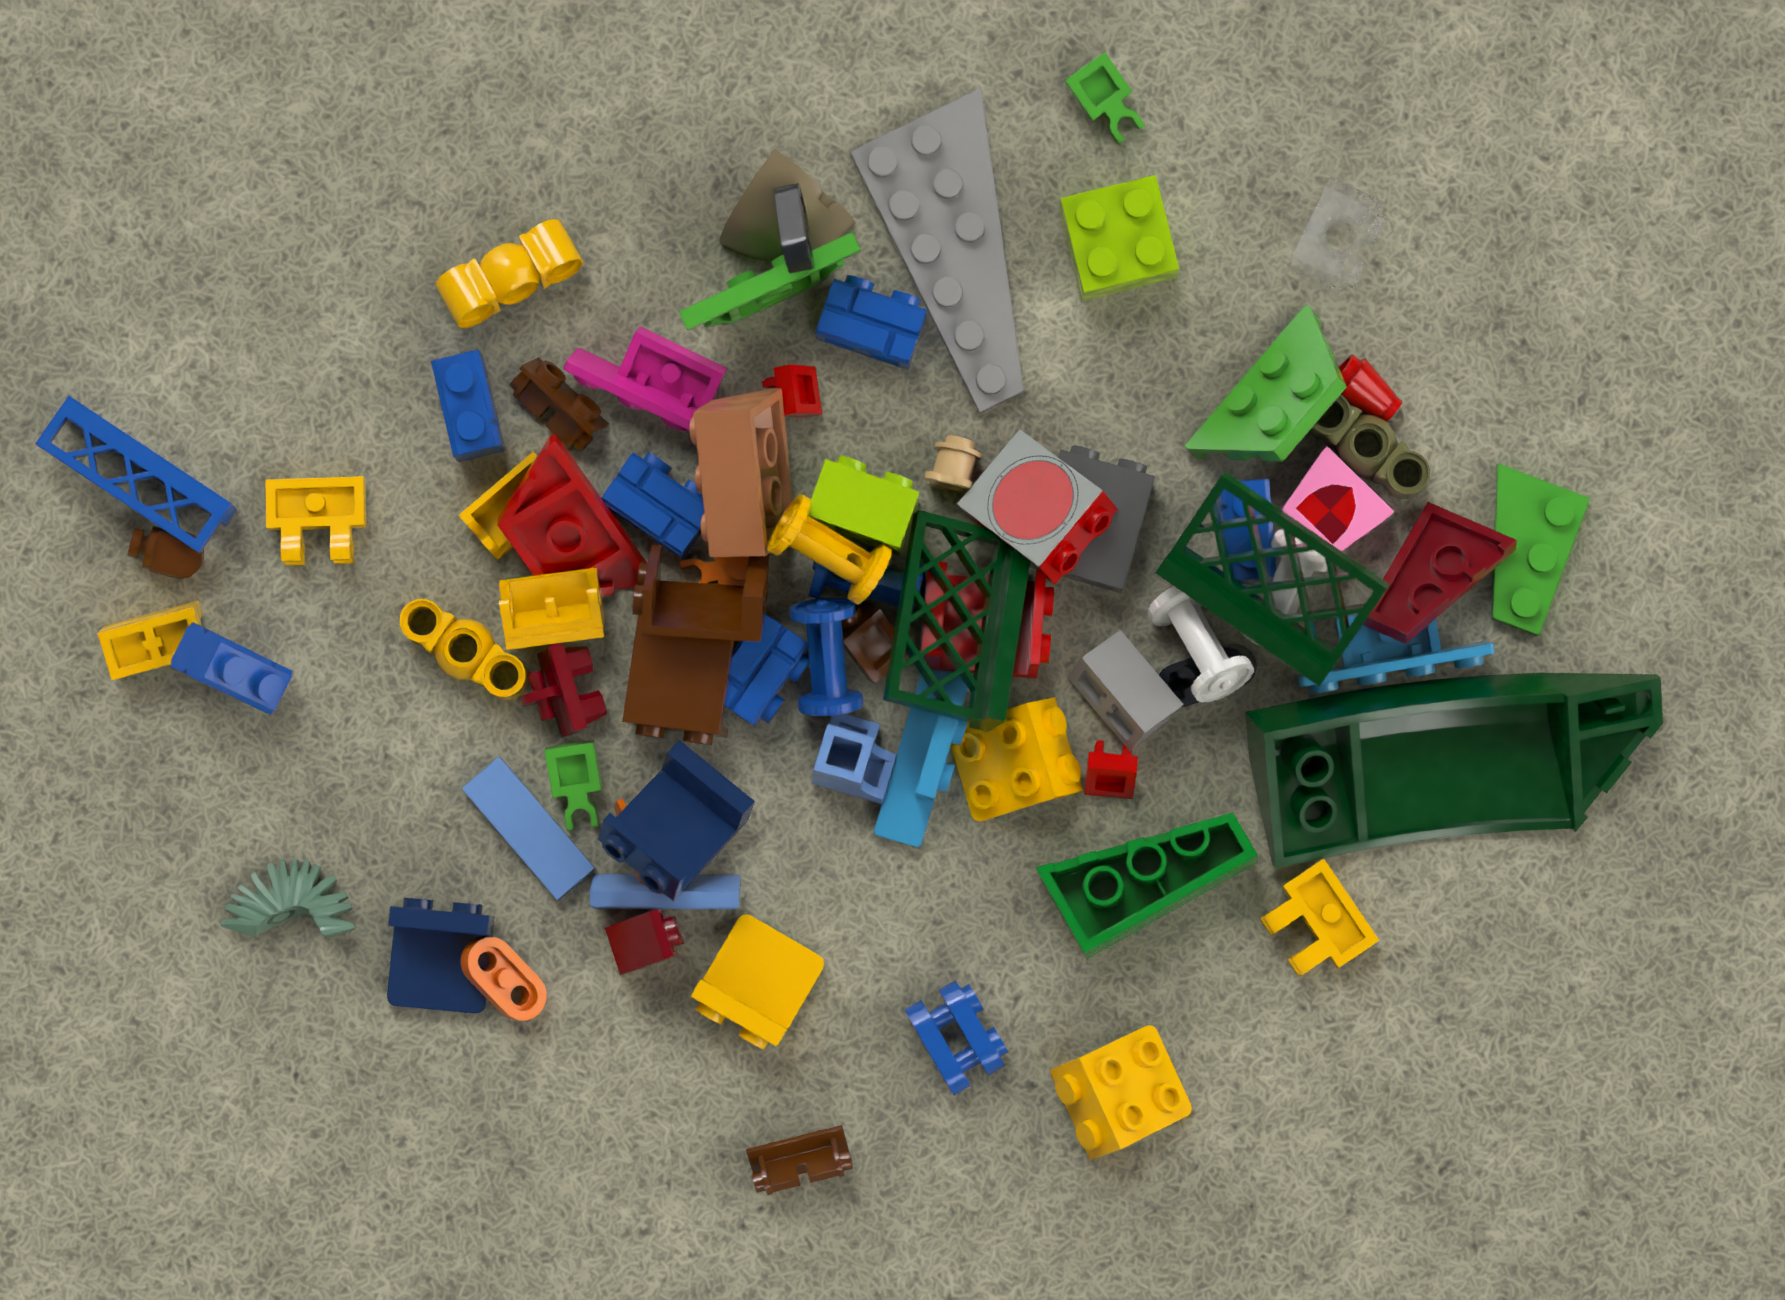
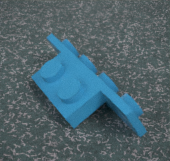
[1294,614,1495,694]
[874,670,968,847]

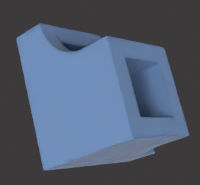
[811,714,897,804]

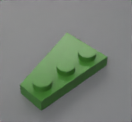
[1491,463,1590,636]

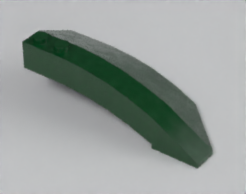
[1245,672,1663,868]

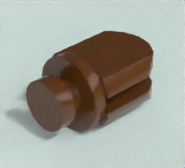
[127,525,205,579]

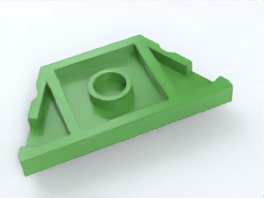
[679,232,861,330]
[1184,305,1347,462]

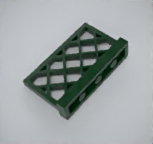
[1155,471,1390,686]
[883,510,1030,732]

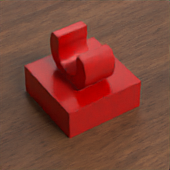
[762,364,822,418]
[1084,740,1138,799]

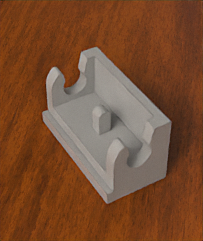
[1068,630,1183,751]

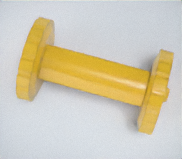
[767,494,892,605]

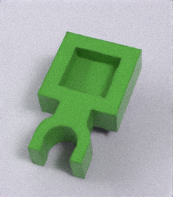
[1064,52,1145,143]
[544,739,603,830]

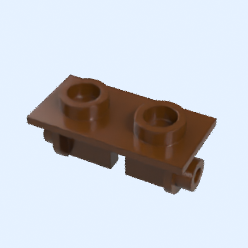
[509,357,609,452]
[746,1125,853,1195]

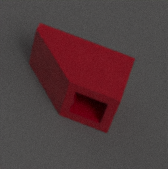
[605,909,684,975]

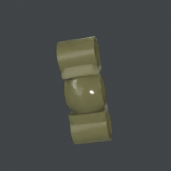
[1309,394,1430,499]

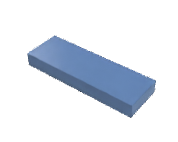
[462,757,596,901]
[590,874,741,910]

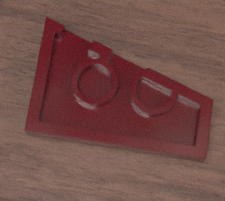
[1363,502,1517,644]

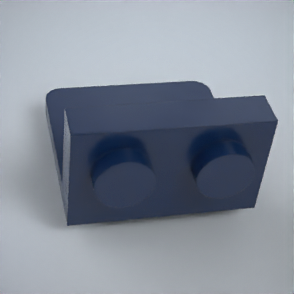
[387,898,495,1014]

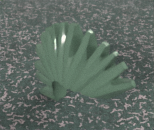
[221,859,356,939]

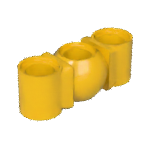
[435,219,584,329]
[400,599,529,700]

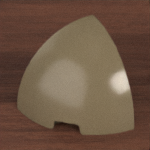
[719,149,855,261]

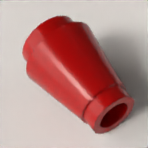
[1338,354,1403,422]

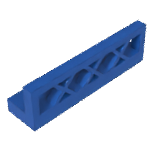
[35,395,237,554]

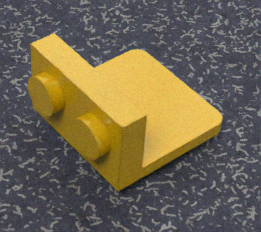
[951,697,1083,822]
[691,914,824,1050]
[1049,1025,1192,1160]

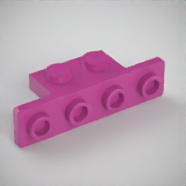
[563,326,728,431]

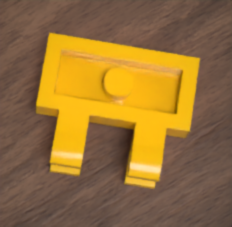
[265,476,367,566]
[1260,858,1380,976]

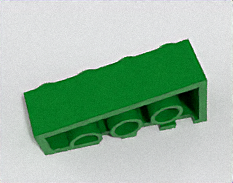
[1035,812,1258,960]

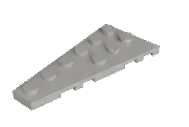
[850,88,1024,414]

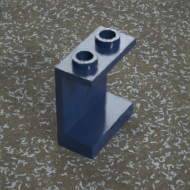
[598,740,755,901]

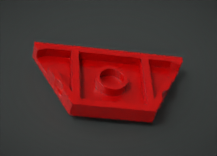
[497,433,647,596]

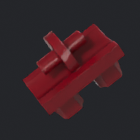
[519,643,607,738]

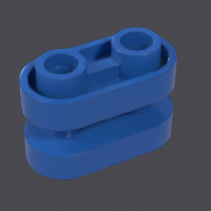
[905,980,1008,1096]

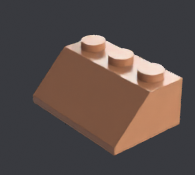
[690,388,793,557]

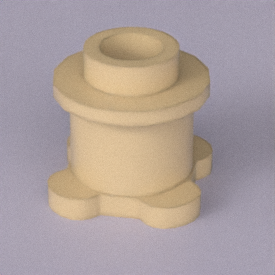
[924,435,982,494]

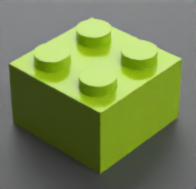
[1059,175,1180,301]
[808,455,920,556]

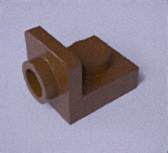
[842,600,908,684]

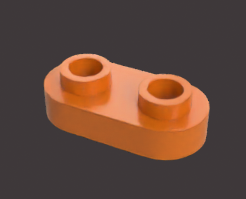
[461,936,547,1021]

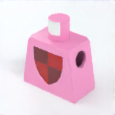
[1279,446,1394,558]

